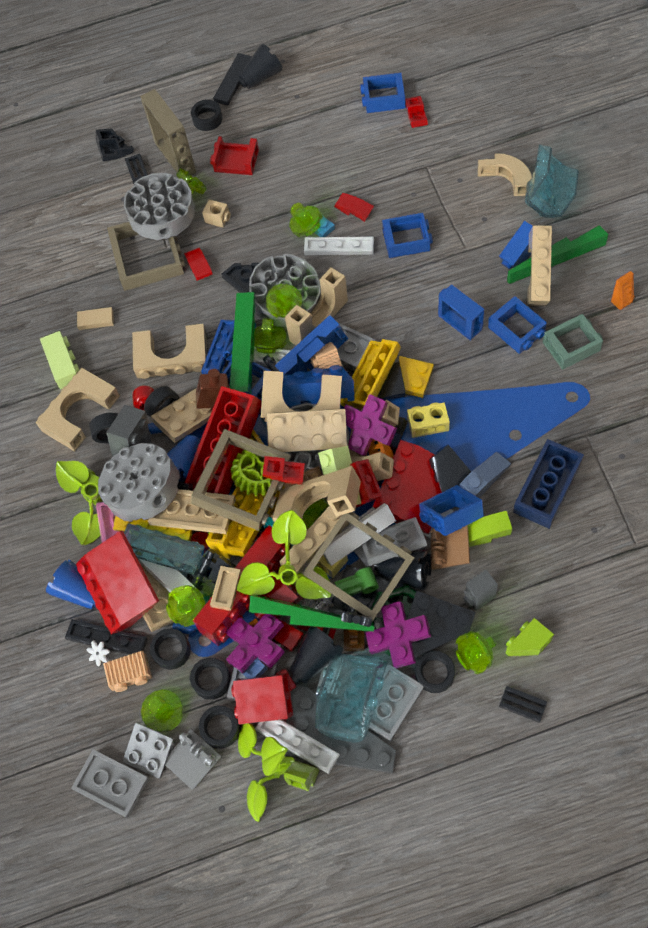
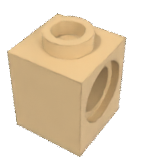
[202,199,231,228]

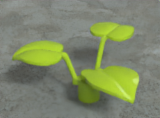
[56,461,101,545]
[237,510,331,599]
[238,723,295,822]

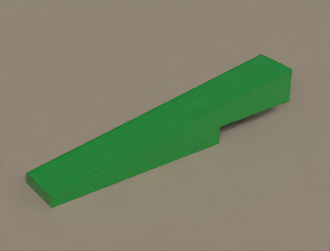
[507,225,608,284]
[230,292,255,395]
[249,595,375,632]

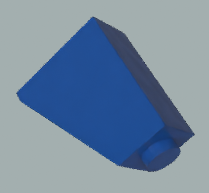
[499,221,532,269]

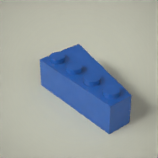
[282,365,354,406]

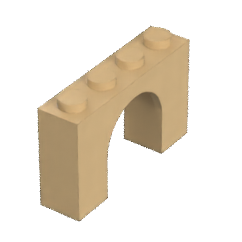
[527,226,552,306]
[285,268,348,345]
[132,324,208,379]
[36,368,120,452]
[261,371,342,422]
[349,400,400,481]
[272,466,361,522]
[280,506,350,587]

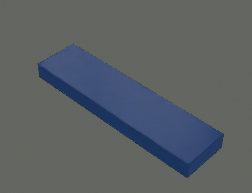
[201,320,235,374]

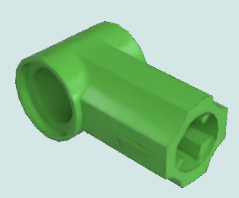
[335,567,379,596]

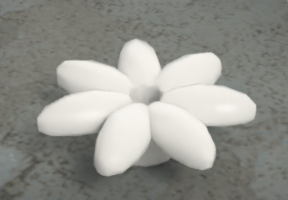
[86,640,110,666]

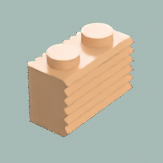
[311,342,342,369]
[103,651,152,692]

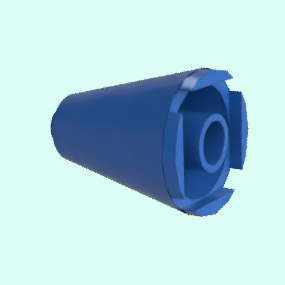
[167,435,200,482]
[46,559,96,610]

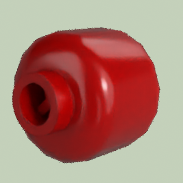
[132,385,154,411]

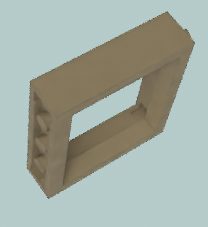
[140,89,196,180]
[107,222,186,291]
[191,429,291,531]
[303,512,414,621]

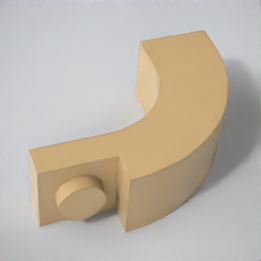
[477,154,533,196]

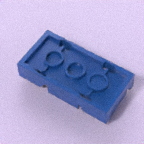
[275,315,349,375]

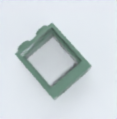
[543,314,603,370]

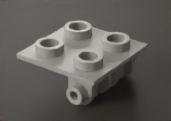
[122,722,176,779]
[165,729,222,790]

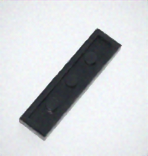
[213,53,252,105]
[65,619,148,655]

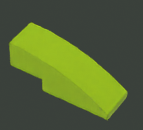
[468,511,512,547]
[283,761,319,791]

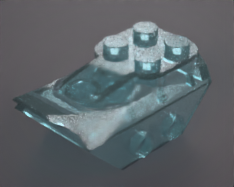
[525,144,579,218]
[315,654,388,743]

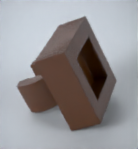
[343,629,365,651]

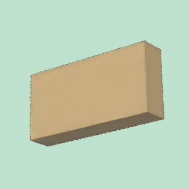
[77,307,114,330]
[210,566,242,611]

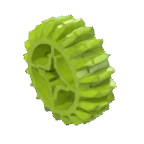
[231,450,273,497]

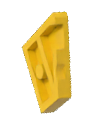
[399,356,434,398]

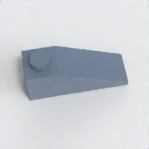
[460,452,511,498]

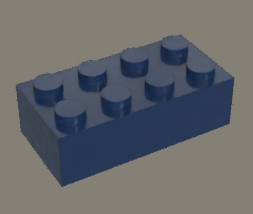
[513,439,584,529]

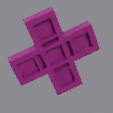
[344,394,397,456]
[366,601,431,669]
[226,614,285,674]

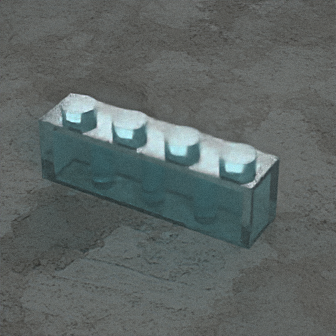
[124,523,204,575]

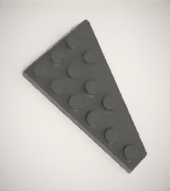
[282,675,396,774]

